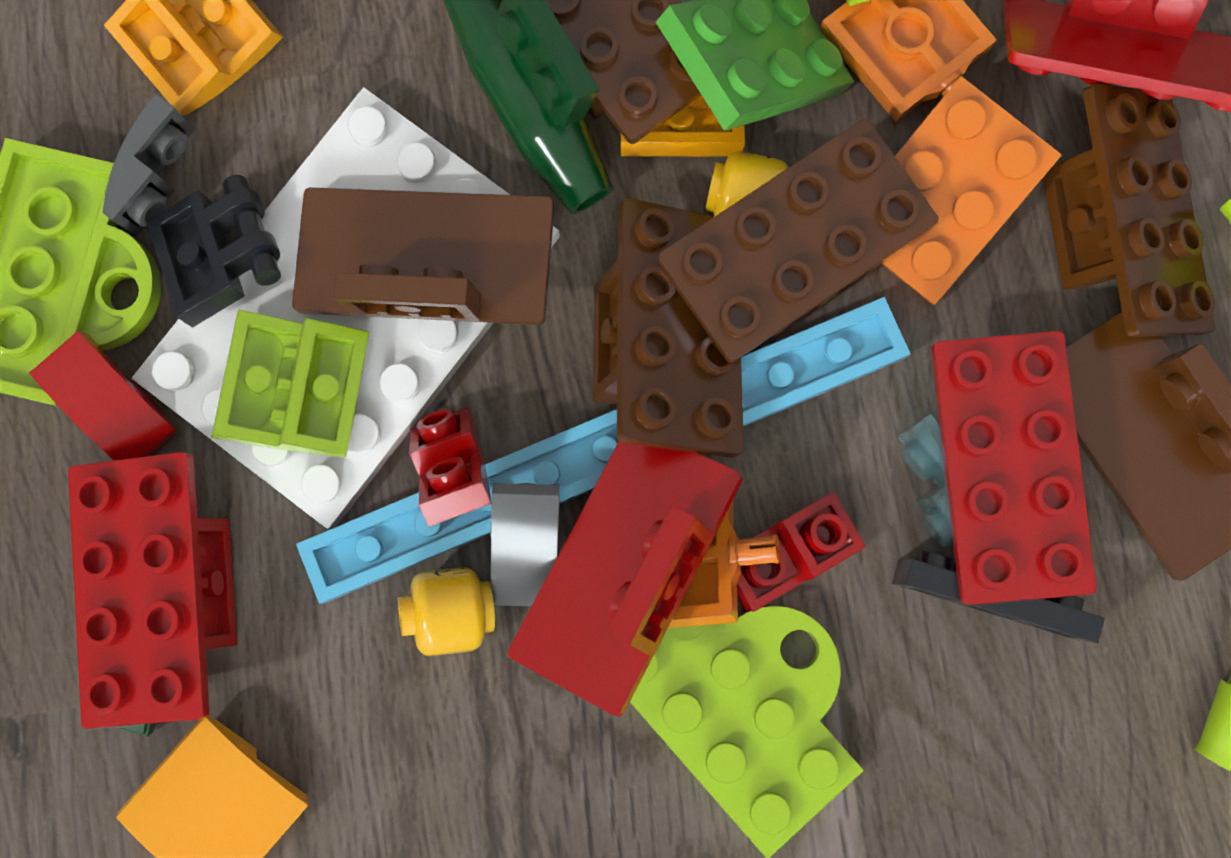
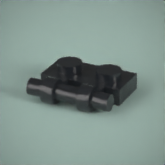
[147,175,281,328]

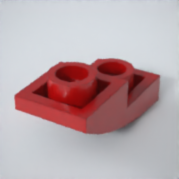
[29,330,179,461]
[409,407,492,527]
[737,491,866,612]

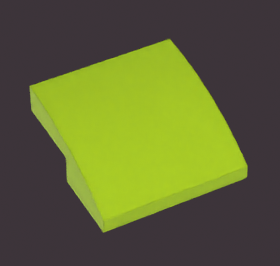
[211,309,369,457]

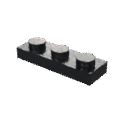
[892,551,1105,643]

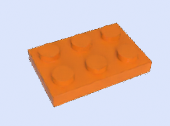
[881,76,1062,306]

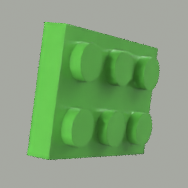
[656,0,854,131]

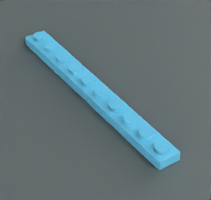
[296,297,911,604]

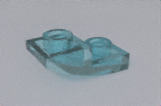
[897,414,954,548]

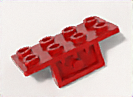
[1002,0,1231,112]
[931,331,1097,605]
[508,441,743,717]
[68,452,237,729]

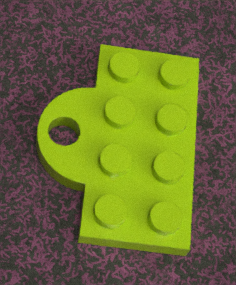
[0,138,161,407]
[630,606,864,858]

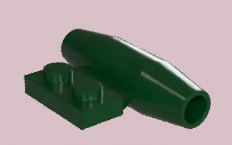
[444,0,613,214]

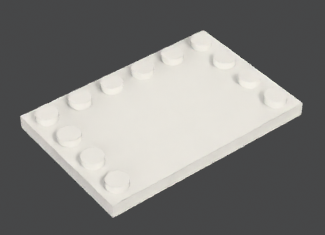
[132,87,560,530]

